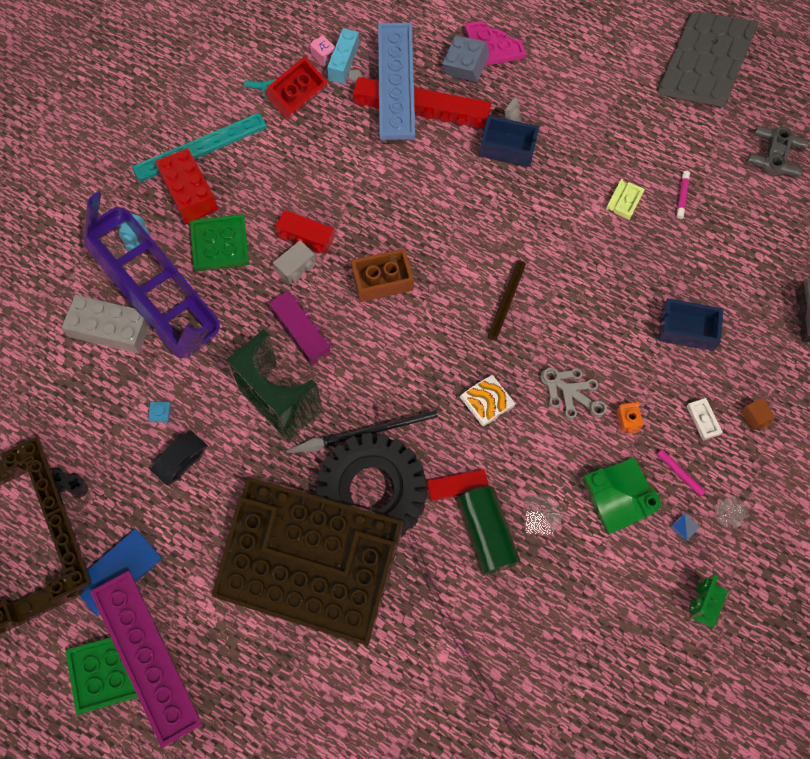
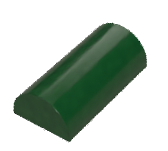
[457,486,521,576]

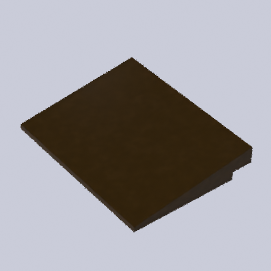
[212,476,406,646]

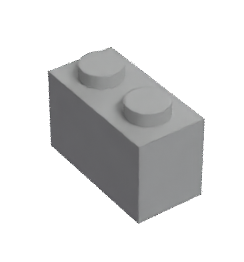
[273,241,316,285]

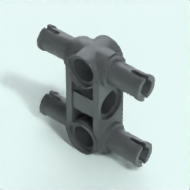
[747,125,809,178]

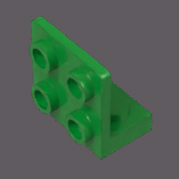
[688,573,728,629]

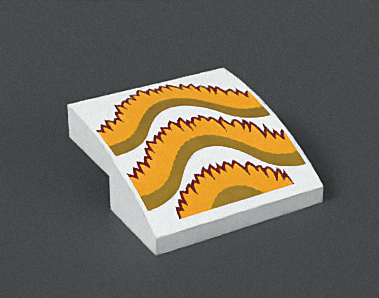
[460,375,515,426]

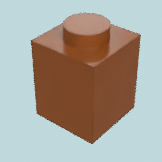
[741,398,776,431]

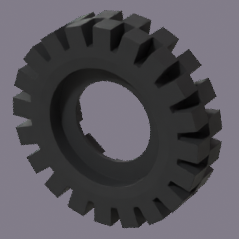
[316,433,427,537]

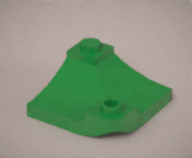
[582,457,661,535]

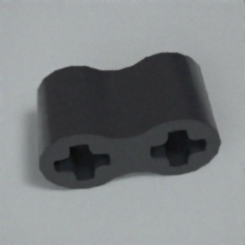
[51,470,88,498]

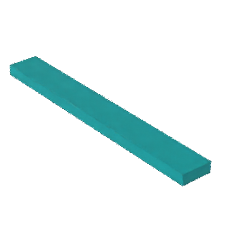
[132,113,267,183]

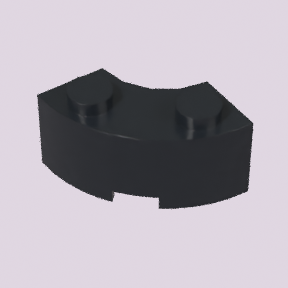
[151,431,208,485]

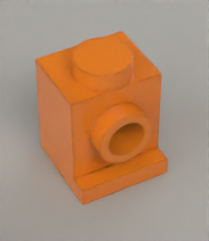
[616,402,644,434]

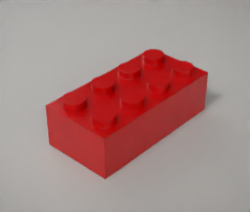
[155,148,219,224]

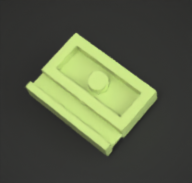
[606,179,645,220]

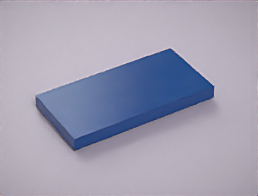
[80,529,162,616]

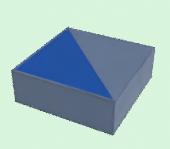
[670,513,700,542]

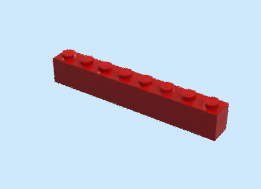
[353,77,492,129]

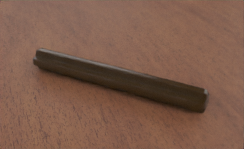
[488,260,526,341]

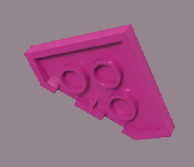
[465,21,526,66]

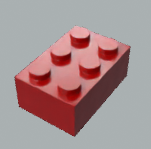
[264,56,328,120]

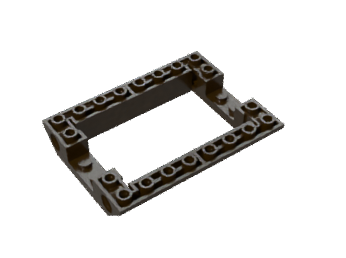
[0,437,92,634]

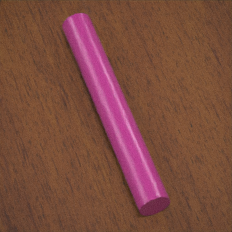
[657,449,706,497]

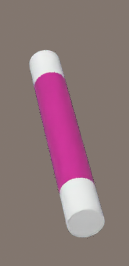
[676,171,690,219]

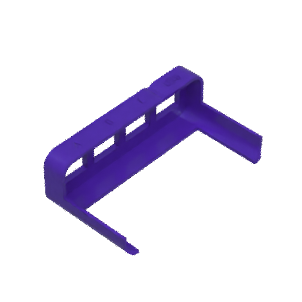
[83,191,220,358]

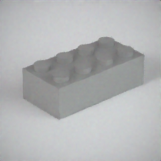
[61,295,150,354]

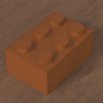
[351,248,414,302]

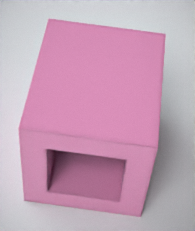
[310,35,335,67]

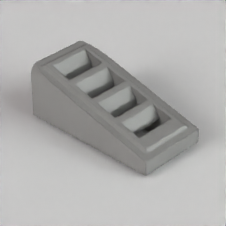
[504,97,521,122]

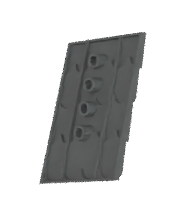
[658,11,759,107]

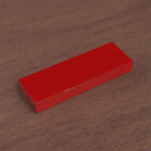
[427,469,489,502]

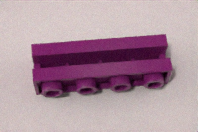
[269,291,331,366]

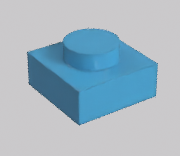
[148,402,171,423]

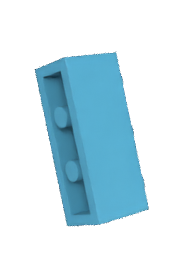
[327,28,359,84]

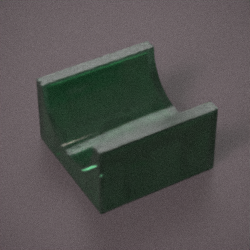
[226,329,322,442]

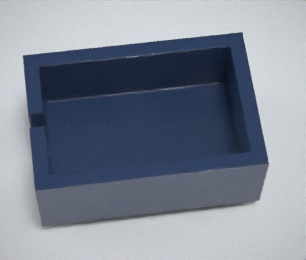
[479,115,540,167]
[658,298,724,351]

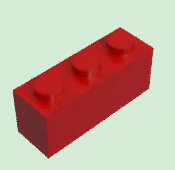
[275,210,335,254]

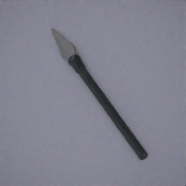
[286,410,438,453]

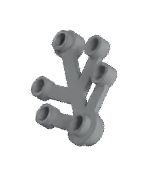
[541,368,607,420]

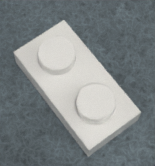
[687,398,723,441]

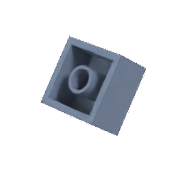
[442,35,490,82]

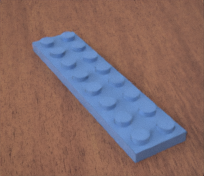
[378,23,415,140]

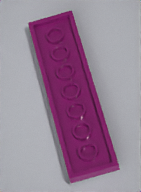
[90,571,203,748]

